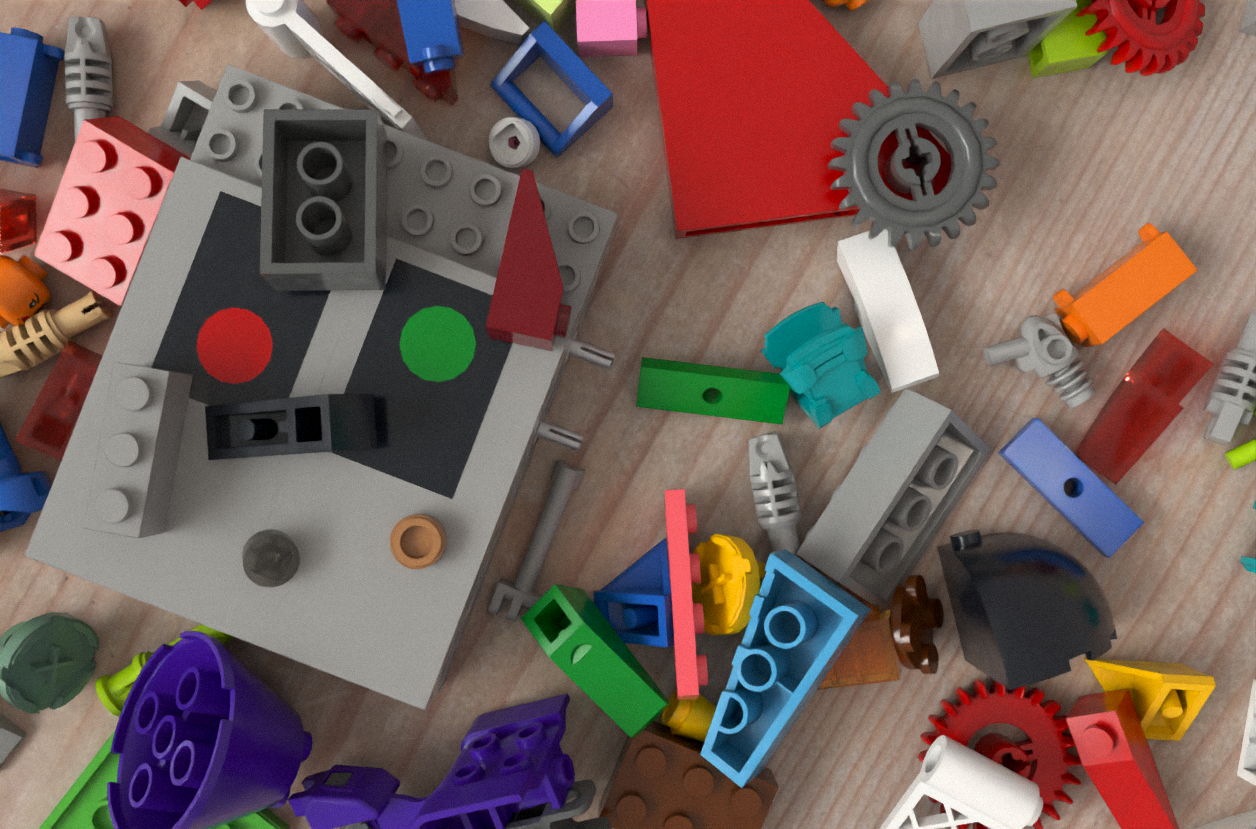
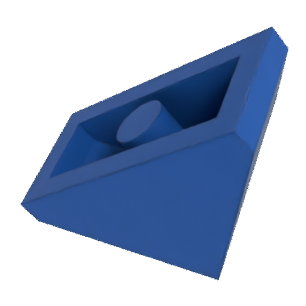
[593,538,674,648]

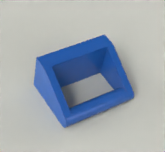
[490,20,613,157]

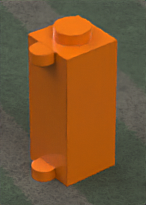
[1053,223,1198,348]

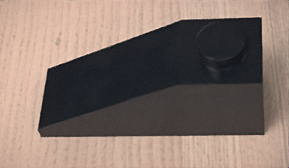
[205,394,377,460]

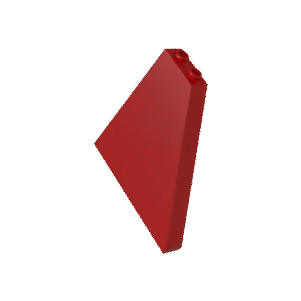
[644,0,951,239]

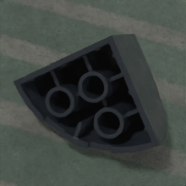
[937,530,1118,690]

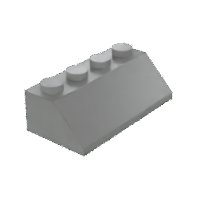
[796,388,991,612]

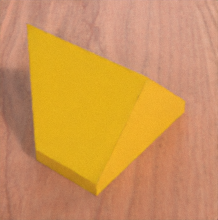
[1084,658,1216,741]

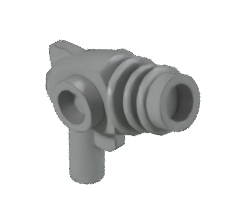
[984,313,1096,408]

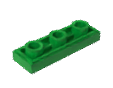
[636,357,790,425]

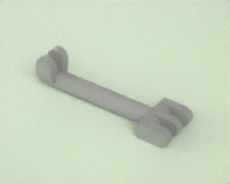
[488,459,586,627]

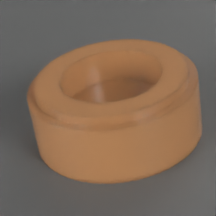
[390,514,447,569]

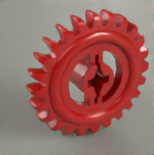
[1076,0,1205,76]
[917,679,1082,829]

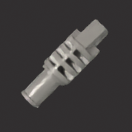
[64,17,113,142]
[1203,310,1256,445]
[749,432,804,562]

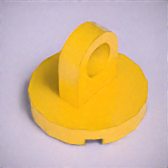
[691,534,766,636]

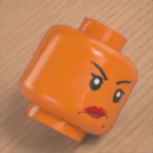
[0,255,51,329]

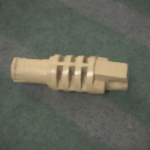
[0,290,112,379]

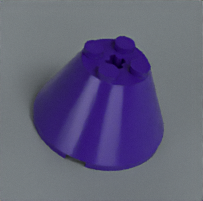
[107,631,313,829]

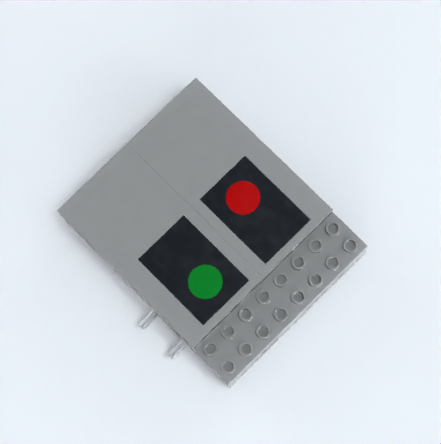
[24,64,619,710]

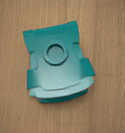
[761,302,881,429]

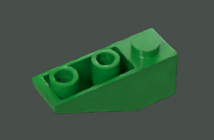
[521,584,671,738]

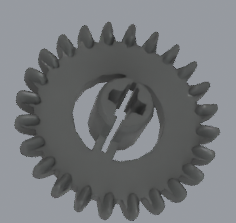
[827,79,1000,250]

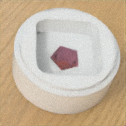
[488,117,540,168]

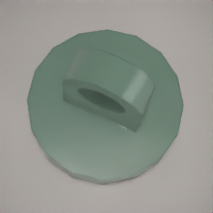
[0,612,99,714]

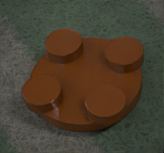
[891,575,944,674]

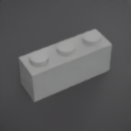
[83,362,193,538]

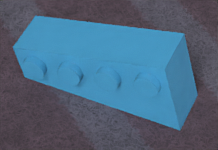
[700,549,871,788]

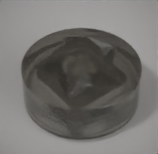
[242,529,300,587]

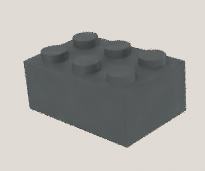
[260,109,387,291]

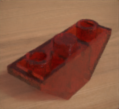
[326,0,458,106]

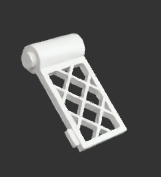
[246,0,428,141]
[879,735,1043,829]

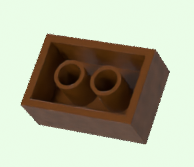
[598,721,778,829]

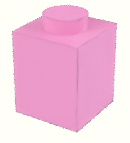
[576,0,647,57]

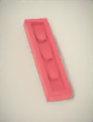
[664,489,708,700]

